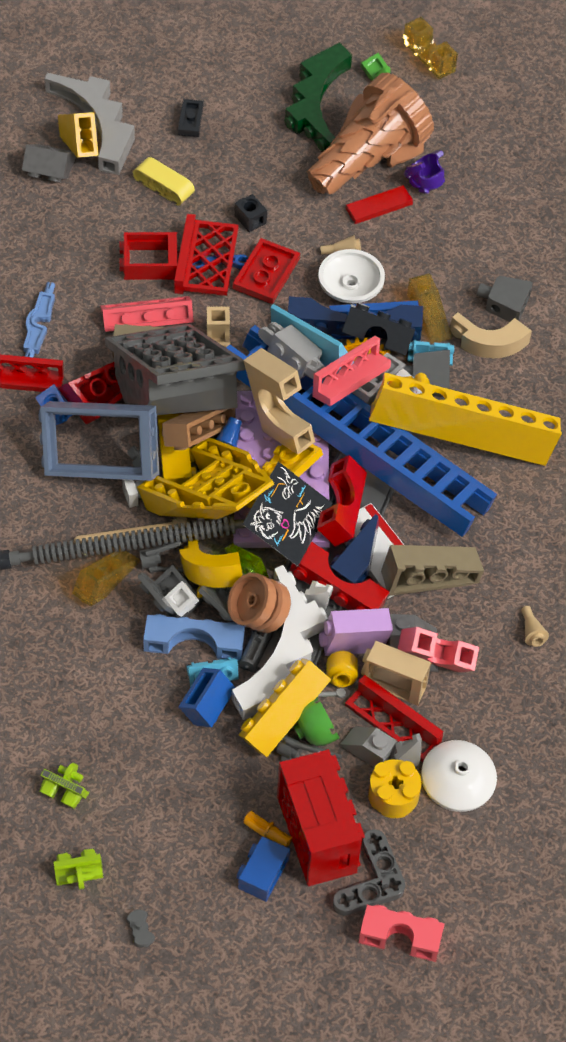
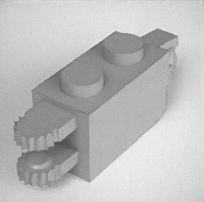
[258,322,326,380]

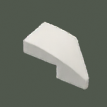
[304,581,333,610]

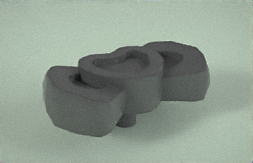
[126,909,155,948]

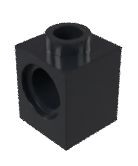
[234,194,267,232]

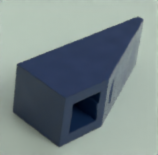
[331,514,379,583]

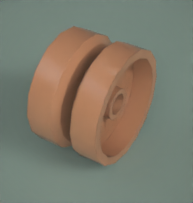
[228,573,291,633]

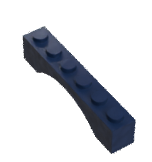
[288,296,423,341]

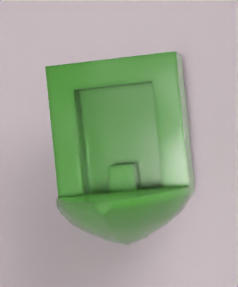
[361,53,391,82]

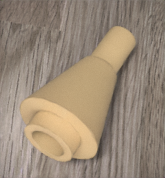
[320,235,361,255]
[521,606,549,647]

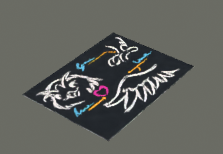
[242,461,332,566]

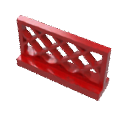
[174,214,239,296]

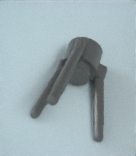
[139,537,188,573]
[277,735,342,762]

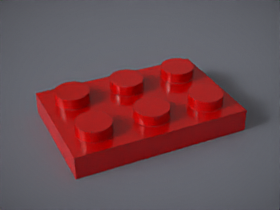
[232,238,300,304]

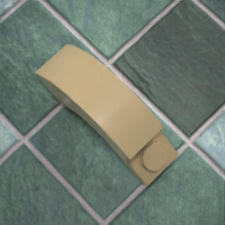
[450,313,532,358]

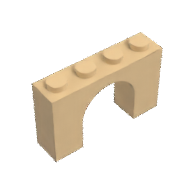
[243,348,315,455]

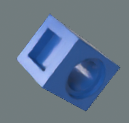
[35,384,72,425]

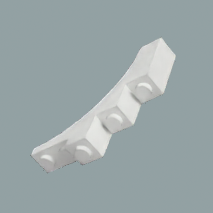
[232,565,328,720]

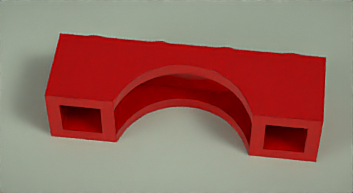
[317,455,367,546]
[289,542,390,610]

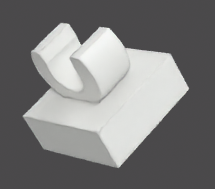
[122,479,145,508]
[164,581,199,617]

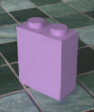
[319,608,393,656]

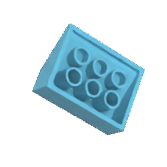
[270,304,354,374]

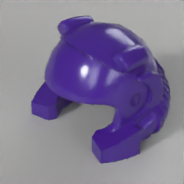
[404,150,445,194]

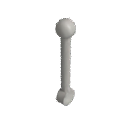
[318,688,346,698]

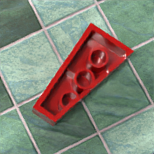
[57,362,122,424]

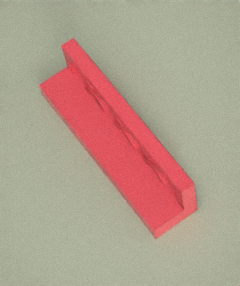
[101,296,194,332]
[313,336,391,406]

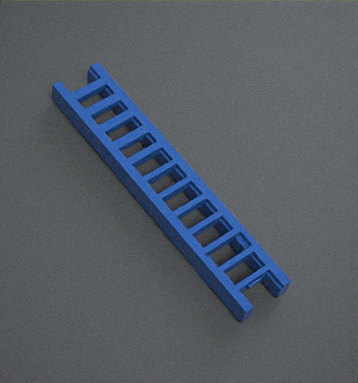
[226,325,497,537]

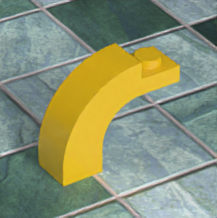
[179,536,243,588]

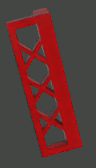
[0,354,64,392]
[345,675,444,762]

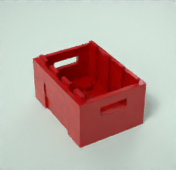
[277,749,365,887]

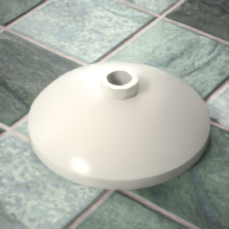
[318,249,385,303]
[421,740,497,812]

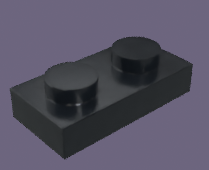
[178,99,204,137]

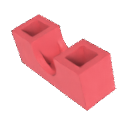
[398,627,479,673]
[359,905,445,962]

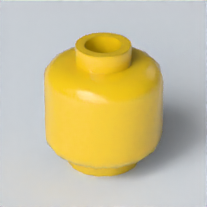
[326,651,358,688]

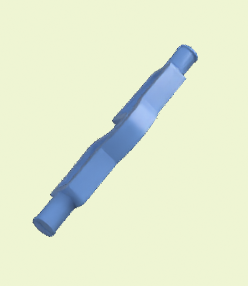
[23,282,55,357]

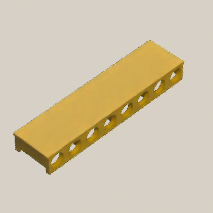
[369,373,562,466]

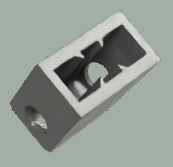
[477,276,533,322]
[404,350,450,398]

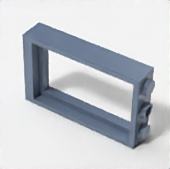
[39,401,159,481]

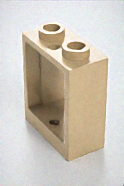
[361,641,431,706]

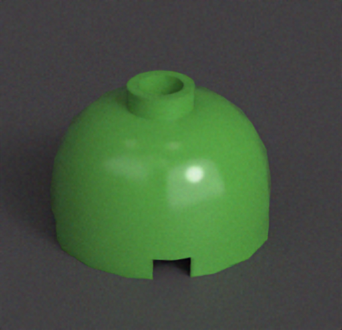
[293,696,339,746]

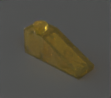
[407,273,452,344]
[72,548,140,606]

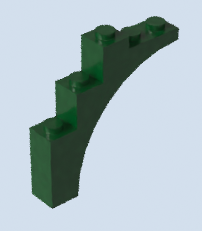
[284,42,352,152]

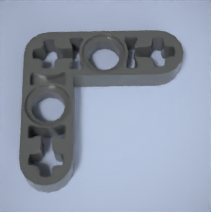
[333,829,405,916]

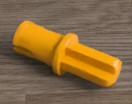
[243,811,293,847]

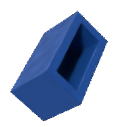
[179,668,236,728]
[236,836,290,902]

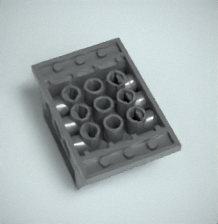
[105,324,246,415]

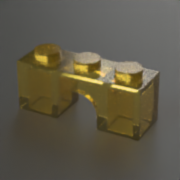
[403,16,458,79]

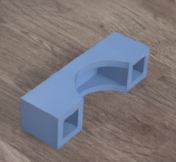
[143,614,245,661]

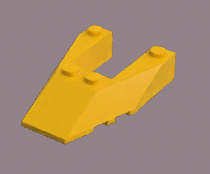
[137,437,274,519]

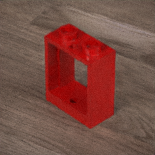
[120,232,177,280]

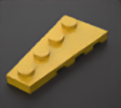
[245,444,323,508]

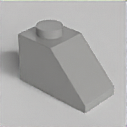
[340,726,397,768]

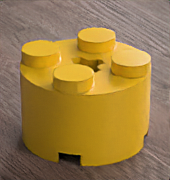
[368,760,421,818]

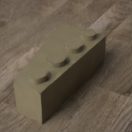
[381,545,484,596]

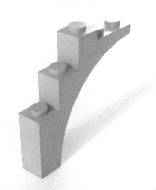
[45,73,135,175]

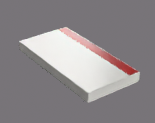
[344,503,404,599]

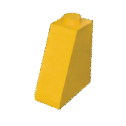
[58,112,98,158]

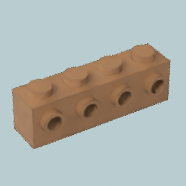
[162,408,236,450]

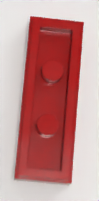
[346,185,413,224]

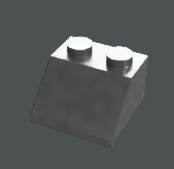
[22,144,76,182]

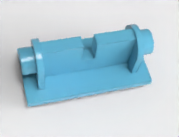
[408,340,454,365]
[186,657,239,687]

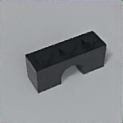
[342,302,415,355]

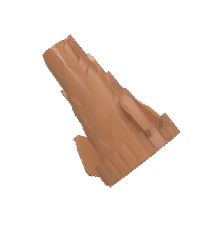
[306,72,434,195]

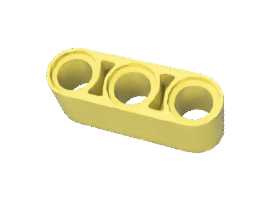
[133,157,195,206]

